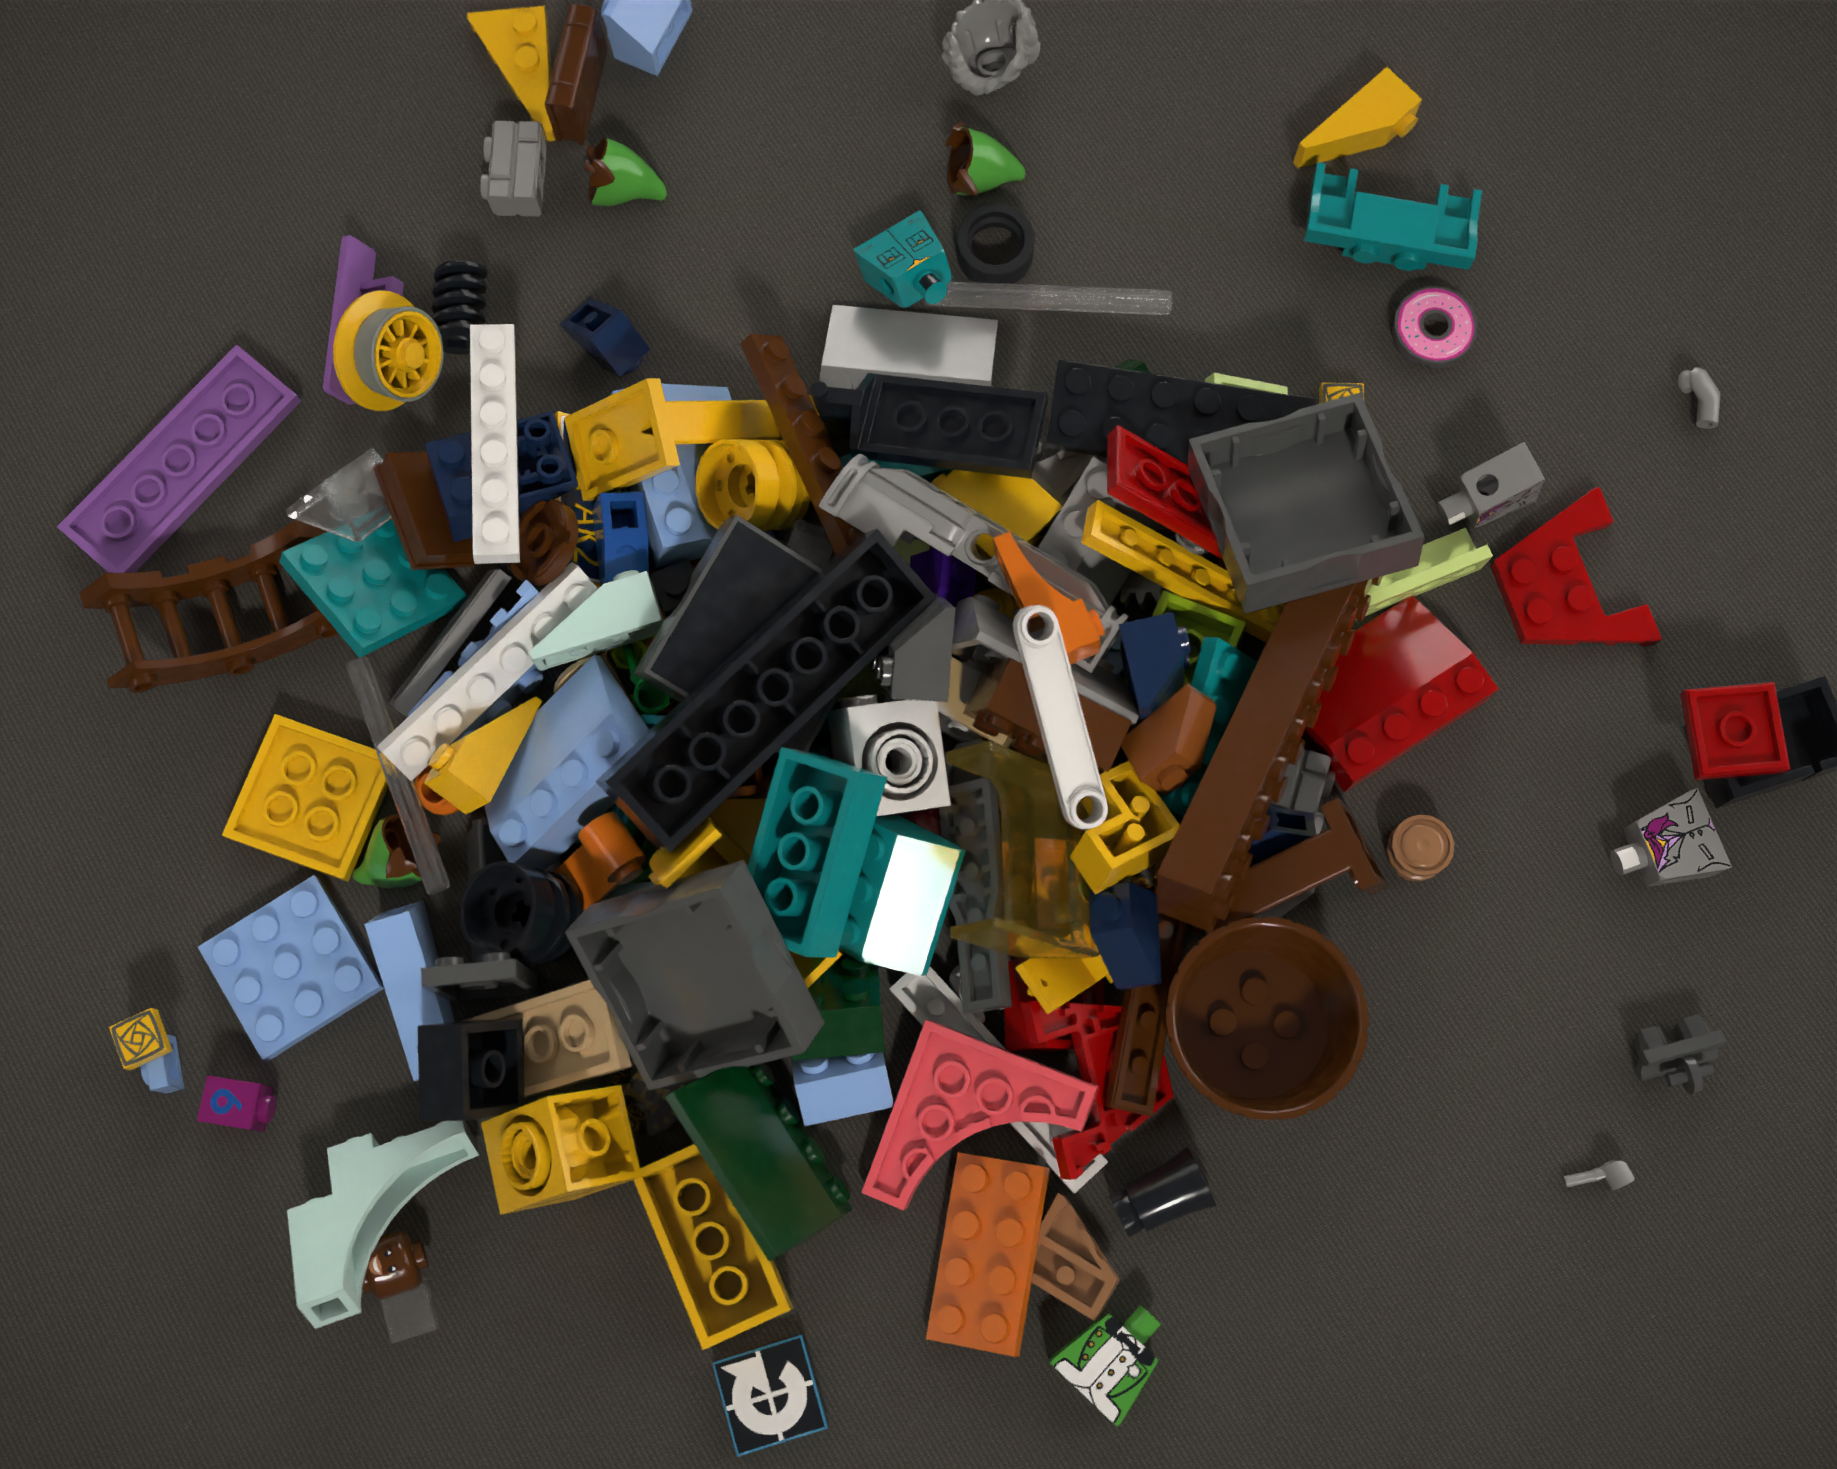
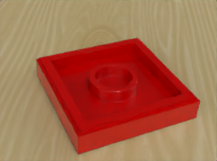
[1680,682,1790,780]

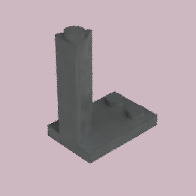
[421,818,542,1002]

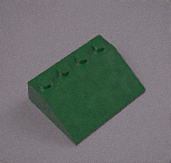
[665,1062,853,1261]

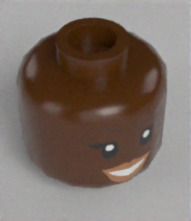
[362,1230,429,1300]

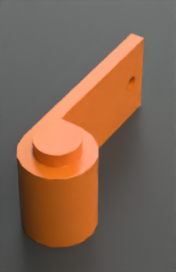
[554,811,646,911]

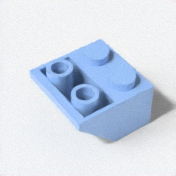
[601,0,693,76]
[790,1053,894,1126]

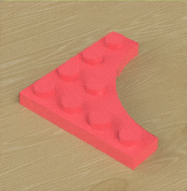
[861,1019,1099,1210]

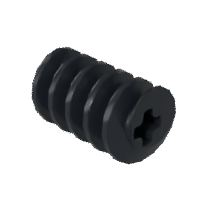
[432,260,488,355]

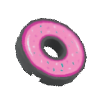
[1391,286,1478,369]

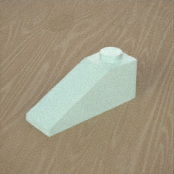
[529,570,664,671]

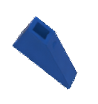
[592,492,649,587]

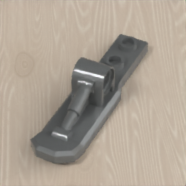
[939,738,1029,1013]

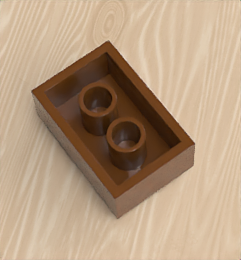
[963,658,1132,772]

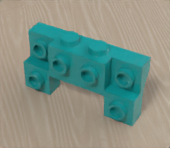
[1304,162,1482,271]

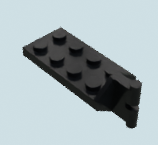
[810,373,1048,479]

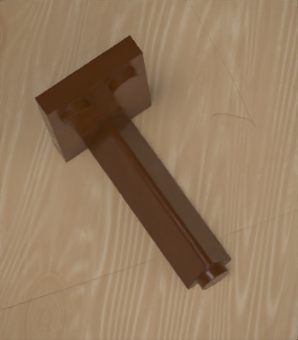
[1193,798,1389,935]

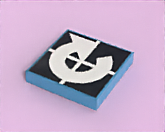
[712,1334,828,1457]

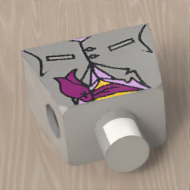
[1437,442,1545,528]
[1610,788,1732,886]

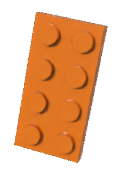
[926,1152,1050,1357]

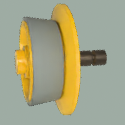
[333,290,443,411]

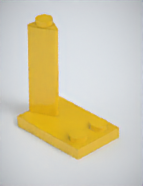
[564,378,781,501]

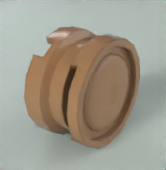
[1385,814,1454,882]

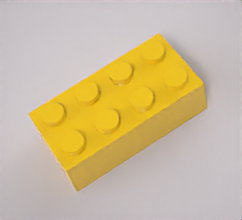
[634,1144,794,1350]

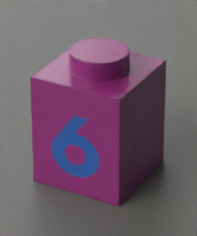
[197,1075,276,1132]

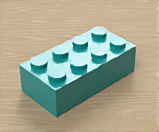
[747,747,887,957]

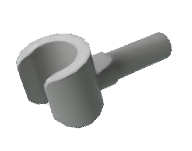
[1563,1160,1634,1190]

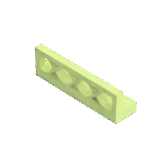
[1356,528,1493,620]

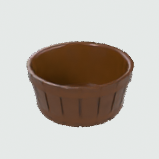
[1166,917,1369,1120]

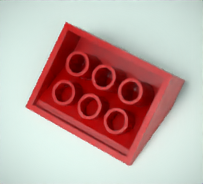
[1303,596,1499,793]

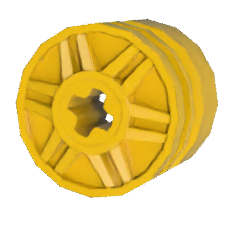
[695,439,811,531]

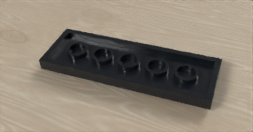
[1045,360,1316,465]

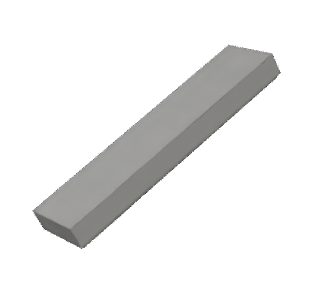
[388,569,511,718]

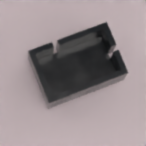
[1683,676,1837,809]

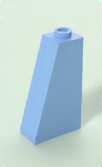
[364,900,455,1081]

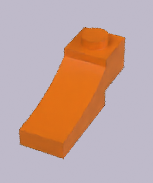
[993,531,1105,665]

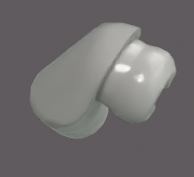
[1678,367,1721,429]

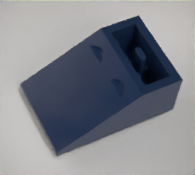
[425,411,578,543]

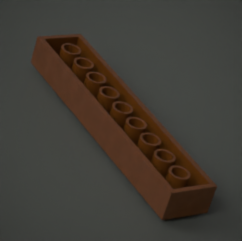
[1157,576,1383,932]

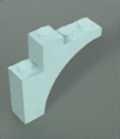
[287,1121,479,1329]

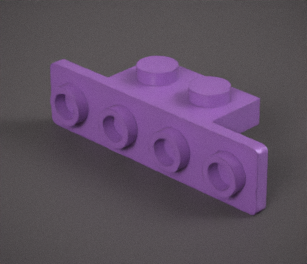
[323,235,404,405]

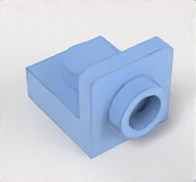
[117,1034,184,1093]

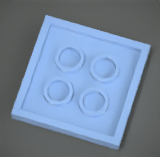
[198,875,384,1062]

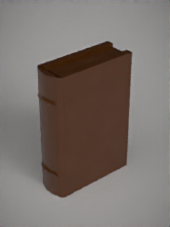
[544,4,608,145]
[373,452,478,570]

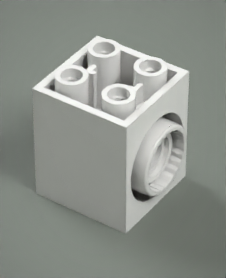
[828,694,951,816]

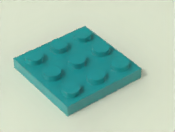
[279,505,467,658]

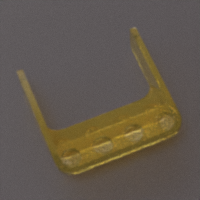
[946,741,1100,958]

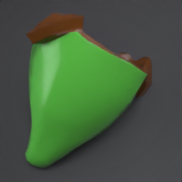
[946,121,1025,196]
[584,138,667,207]
[352,814,442,889]

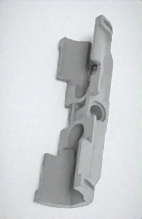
[819,454,1129,673]

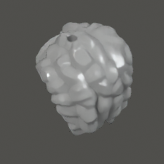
[941,0,1041,96]

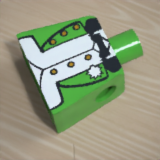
[1048,1305,1161,1427]

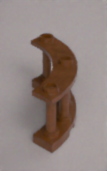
[79,521,339,693]

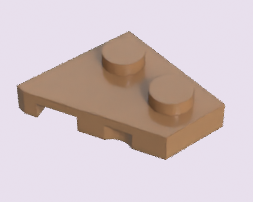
[1032,1193,1120,1321]

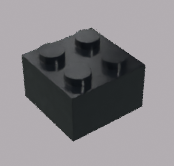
[417,1019,525,1121]

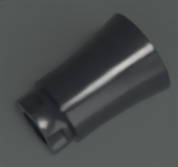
[1109,1147,1217,1237]

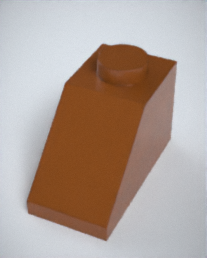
[1121,683,1217,796]

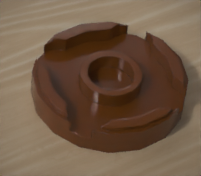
[510,499,579,586]

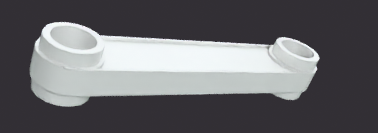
[1013,605,1108,830]

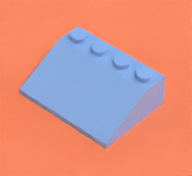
[611,384,778,568]
[485,654,650,870]

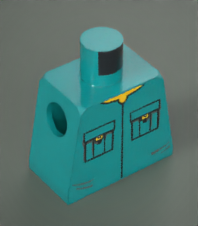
[853,210,952,308]

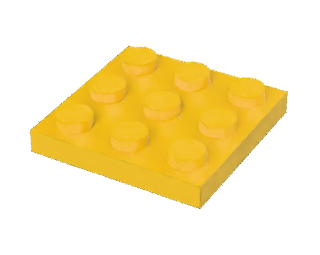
[222,714,397,882]

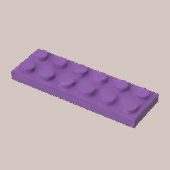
[57,344,301,573]

